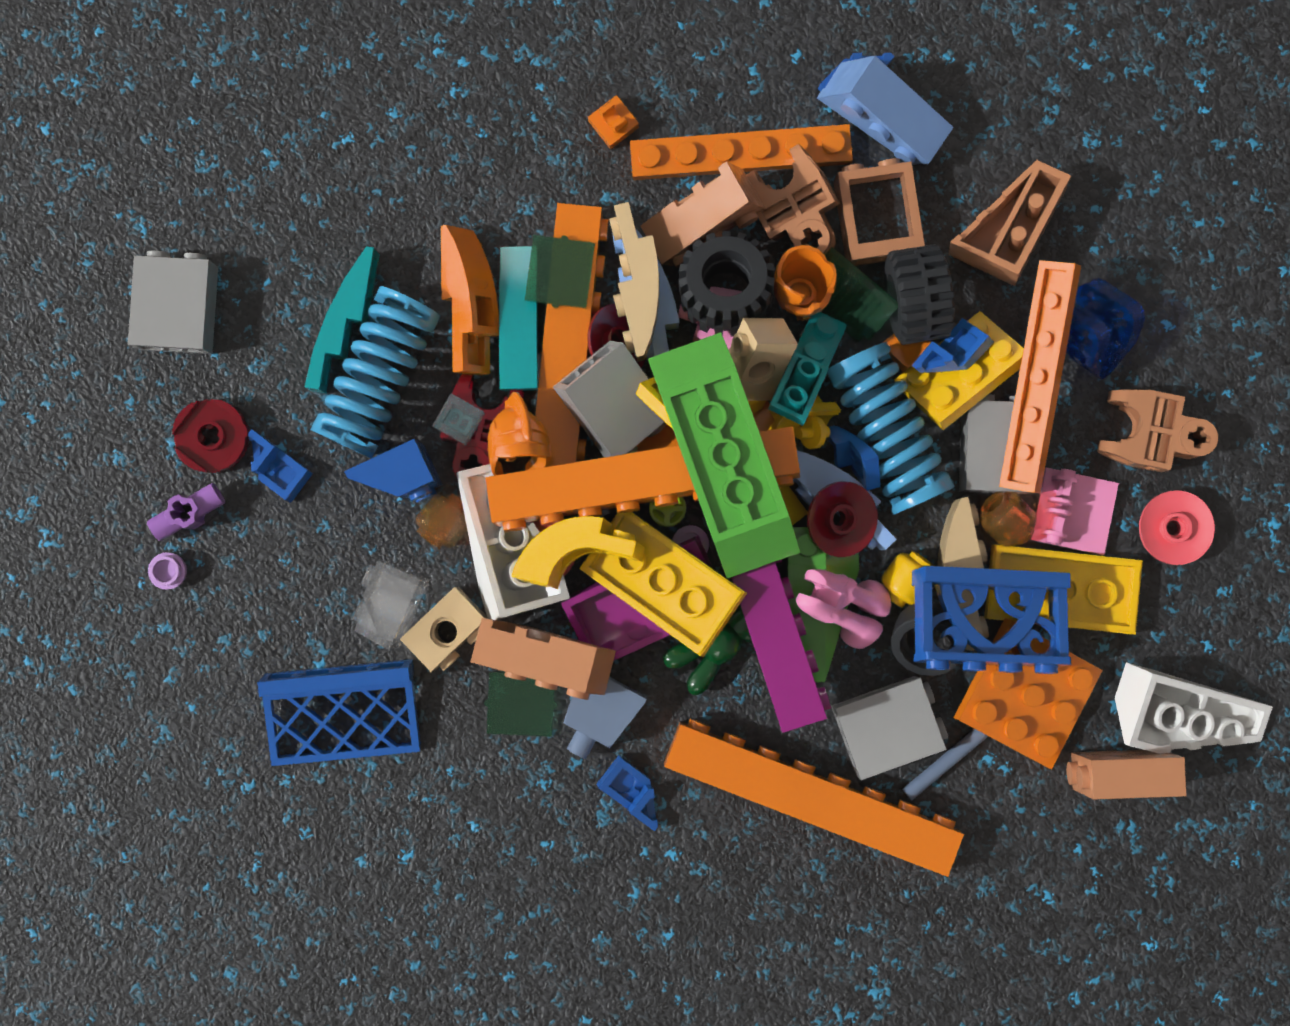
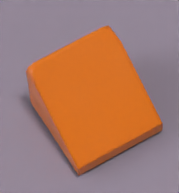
[882,334,932,372]

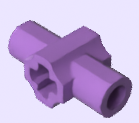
[147,483,225,541]

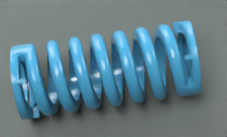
[310,286,441,459]
[827,342,955,515]

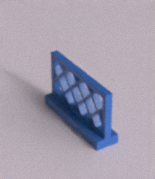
[257,659,421,766]

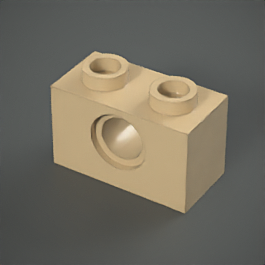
[729,318,798,401]
[400,587,487,672]

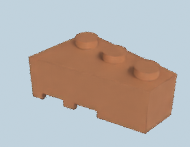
[948,160,1071,286]
[641,161,765,268]

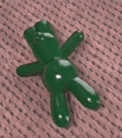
[663,605,753,695]

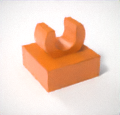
[588,95,639,150]

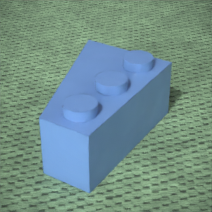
[817,56,954,165]

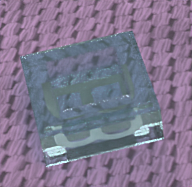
[432,394,485,446]

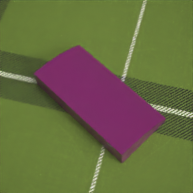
[561,535,713,661]

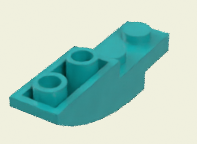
[768,312,847,426]

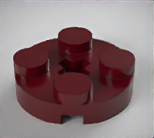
[172,399,250,474]

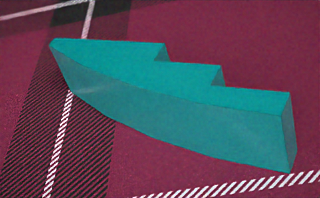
[304,246,380,394]
[499,246,539,391]

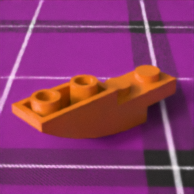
[441,225,499,375]

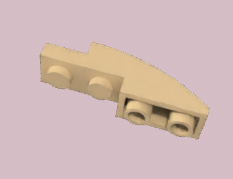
[609,202,659,362]
[937,497,989,651]

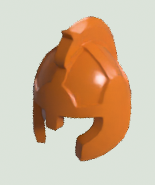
[774,245,837,321]
[488,392,552,476]

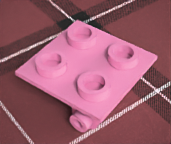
[1031,467,1119,555]

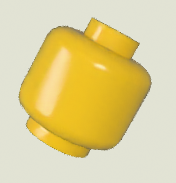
[881,551,934,608]

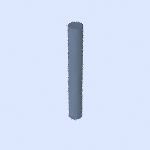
[902,729,988,801]

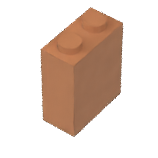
[1066,750,1186,799]

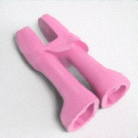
[796,569,891,649]

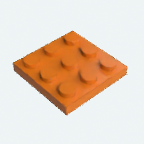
[953,618,1103,770]

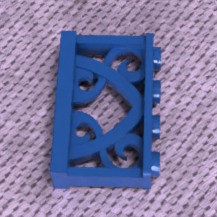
[912,566,1071,674]

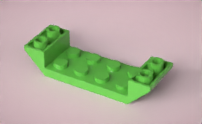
[648,332,800,579]

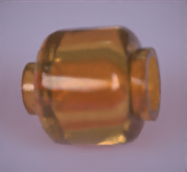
[980,492,1037,547]
[415,493,467,550]

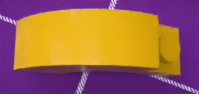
[512,516,645,590]

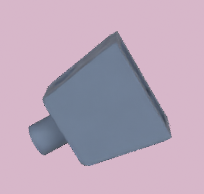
[563,676,647,759]

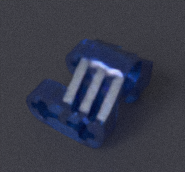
[1066,278,1145,379]

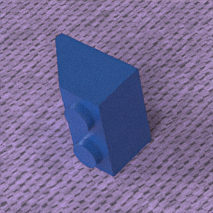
[344,439,443,503]

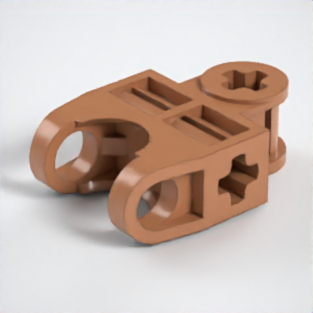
[746,144,840,257]
[1097,390,1218,473]

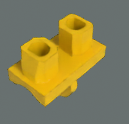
[768,394,841,449]

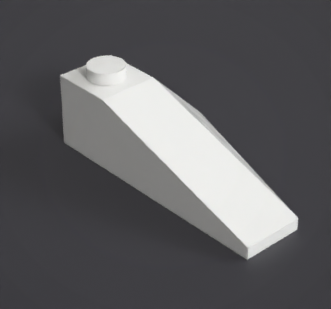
[456,464,570,620]
[1115,662,1273,754]

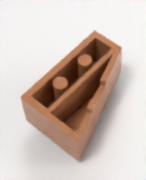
[470,617,616,700]

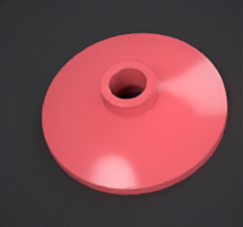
[1139,490,1215,565]

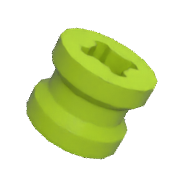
[649,497,686,527]

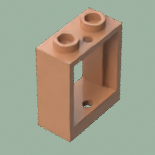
[833,158,925,267]

